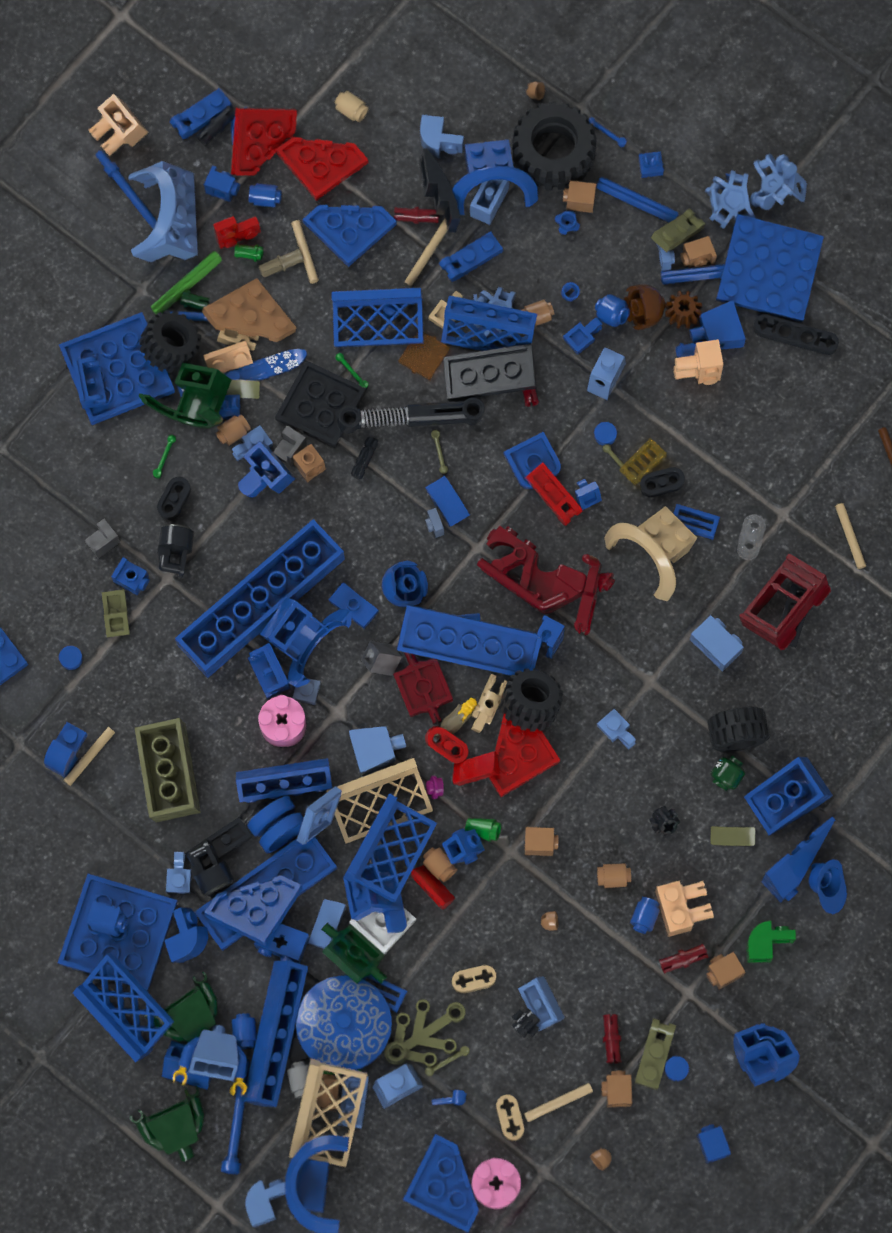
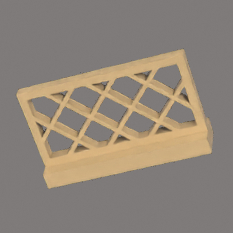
[326,758,433,844]
[289,1059,367,1167]

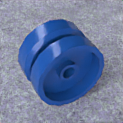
[247,796,304,853]

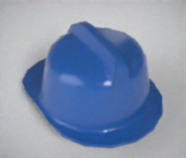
[809,859,847,914]

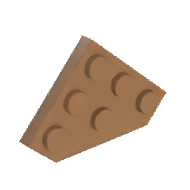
[202,278,296,342]

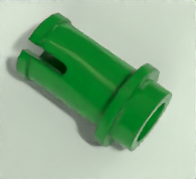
[234,243,264,262]

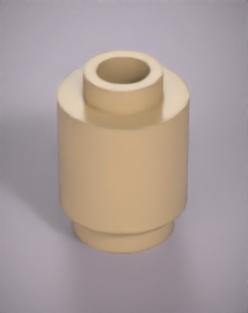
[335,91,368,122]

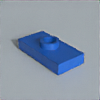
[329,582,379,629]

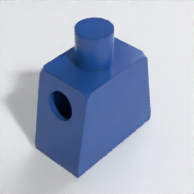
[689,301,746,350]

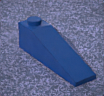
[762,816,835,903]

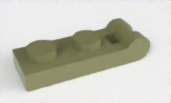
[651,208,706,253]
[635,1018,676,1090]

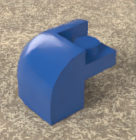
[734,1023,800,1087]

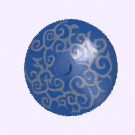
[296,976,392,1070]

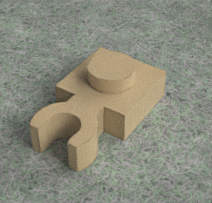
[217,329,259,351]

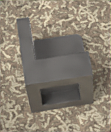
[274,426,307,466]
[85,519,120,559]
[361,641,402,676]

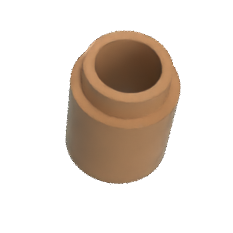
[522,299,554,326]
[216,414,251,446]
[423,847,457,882]
[597,863,631,888]

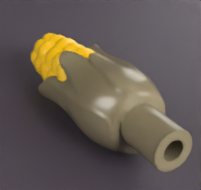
[434,698,477,740]

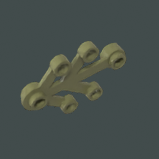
[385,999,465,1067]

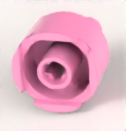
[258,695,306,747]
[472,1158,521,1209]

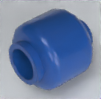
[595,294,630,327]

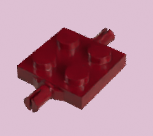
[393,652,453,725]

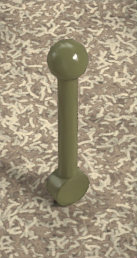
[431,430,448,474]
[602,444,637,482]
[425,1046,469,1076]

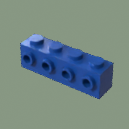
[236,758,332,803]

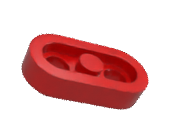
[425,726,468,763]

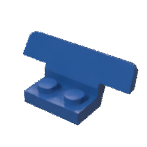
[343,849,407,933]

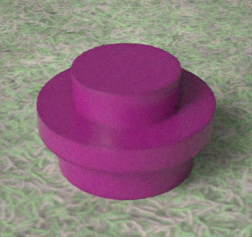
[426,776,444,799]

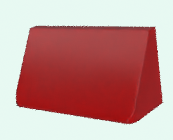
[452,751,501,786]
[411,865,455,910]

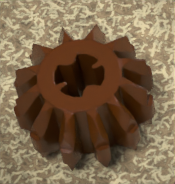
[665,290,702,329]

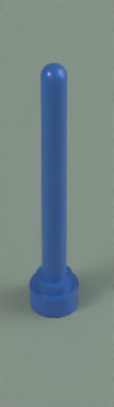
[221,1058,250,1174]

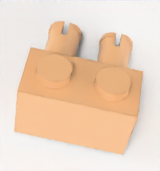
[88,94,148,156]
[673,339,723,385]
[655,881,714,937]

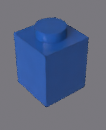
[697,1124,731,1164]

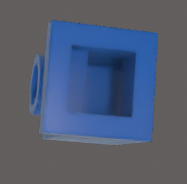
[204,165,240,202]
[111,557,149,595]

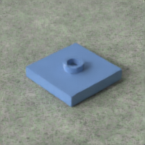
[297,786,342,845]

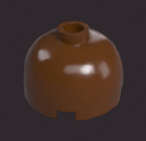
[624,284,665,330]

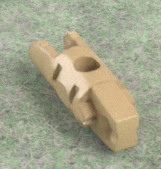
[471,674,508,733]

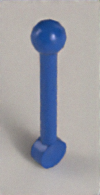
[589,117,626,147]

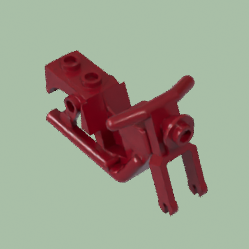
[477,526,615,636]

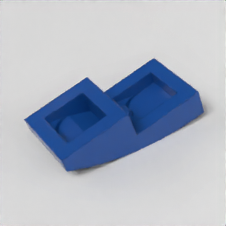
[425,476,470,527]

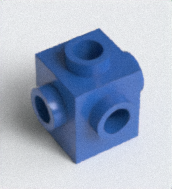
[442,829,485,864]

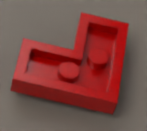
[213,216,261,249]

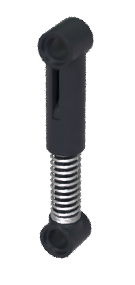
[337,397,485,434]

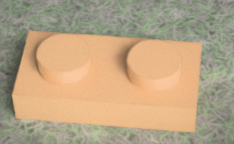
[203,341,253,373]

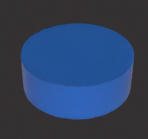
[594,422,617,446]
[59,646,83,670]
[665,1056,689,1081]

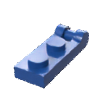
[170,88,233,139]
[439,231,503,282]

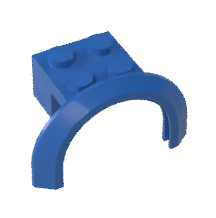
[452,140,538,215]
[260,597,352,688]
[285,1135,349,1233]

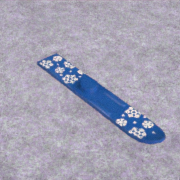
[177,349,307,397]

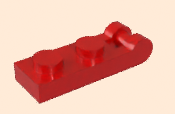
[525,462,583,526]

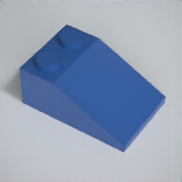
[744,757,833,835]

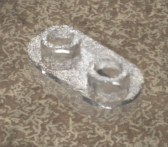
[737,514,766,560]

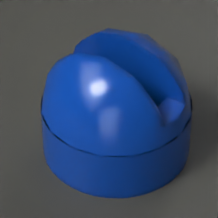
[561,282,580,301]

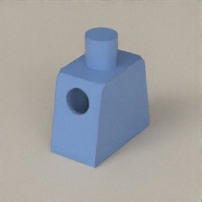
[587,348,626,400]
[349,727,406,777]
[372,1064,424,1108]

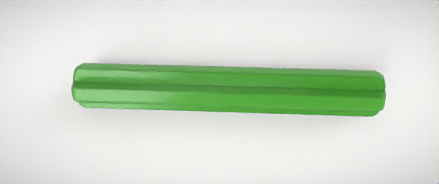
[151,251,222,314]

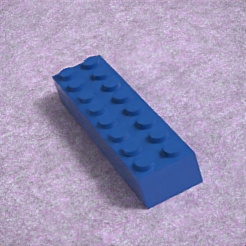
[175,519,345,678]

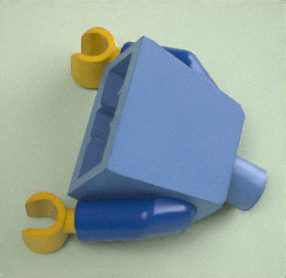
[173,1025,247,1096]

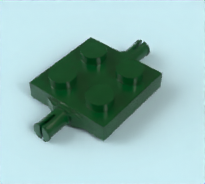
[321,923,388,984]

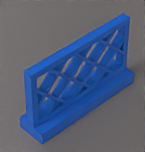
[332,288,424,347]
[441,295,537,351]
[343,793,437,903]
[73,952,174,1062]

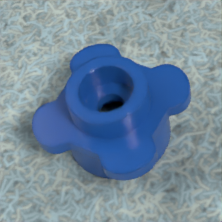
[555,211,580,235]

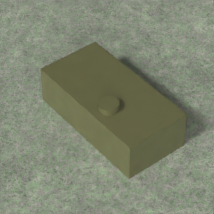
[135,718,201,822]

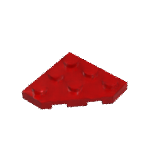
[231,108,297,176]
[276,137,368,201]
[489,714,560,797]

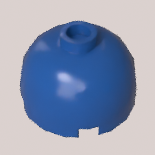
[381,560,428,608]

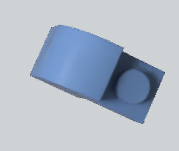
[420,115,464,158]
[246,1179,286,1228]

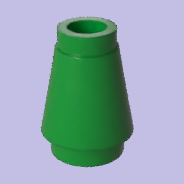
[465,818,501,842]

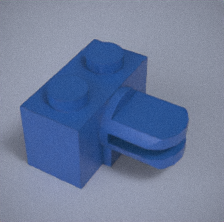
[238,441,296,498]

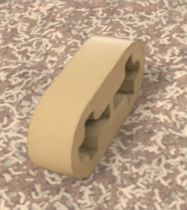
[452,965,496,993]
[496,1095,524,1141]

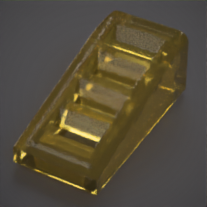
[619,438,667,486]

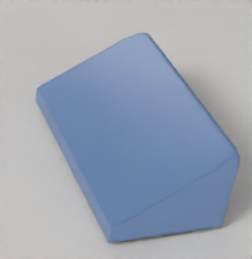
[308,899,346,949]
[518,976,565,1031]

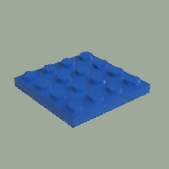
[716,214,824,322]
[59,312,175,425]
[58,874,178,991]

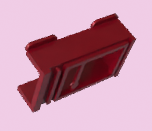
[739,554,831,650]

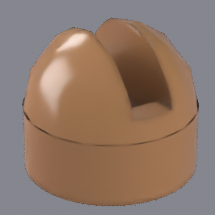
[526,82,545,100]
[541,911,558,931]
[590,1149,611,1171]

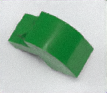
[746,921,796,963]

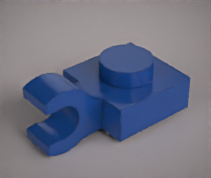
[563,317,602,355]

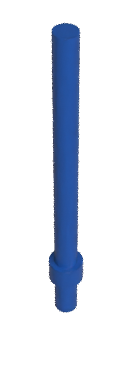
[96,150,157,229]

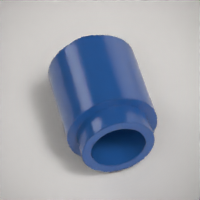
[249,183,282,208]
[630,897,660,934]
[232,1014,257,1049]

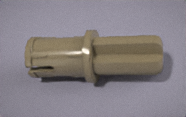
[259,249,304,277]

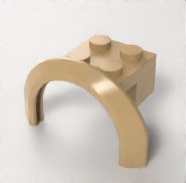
[604,506,697,601]

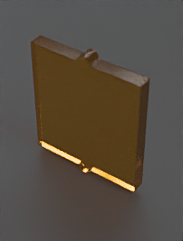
[398,331,450,380]

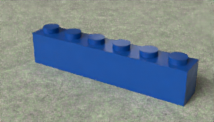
[242,960,308,1107]

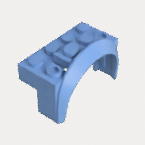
[128,161,198,262]

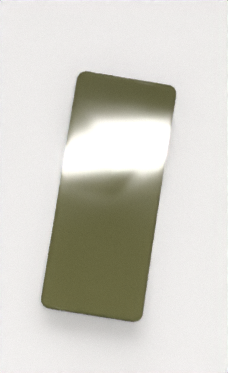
[226,379,260,399]
[711,826,755,846]

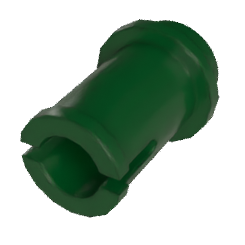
[180,291,210,310]

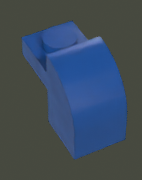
[44,722,88,778]
[164,907,208,963]

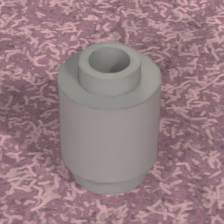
[287,1061,309,1099]

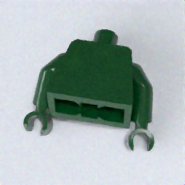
[144,972,218,1043]
[129,1085,204,1161]

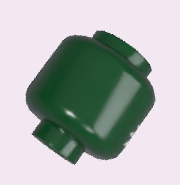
[711,755,745,791]

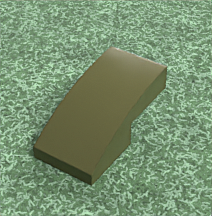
[101,589,130,638]

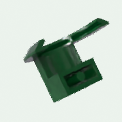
[139,363,232,428]

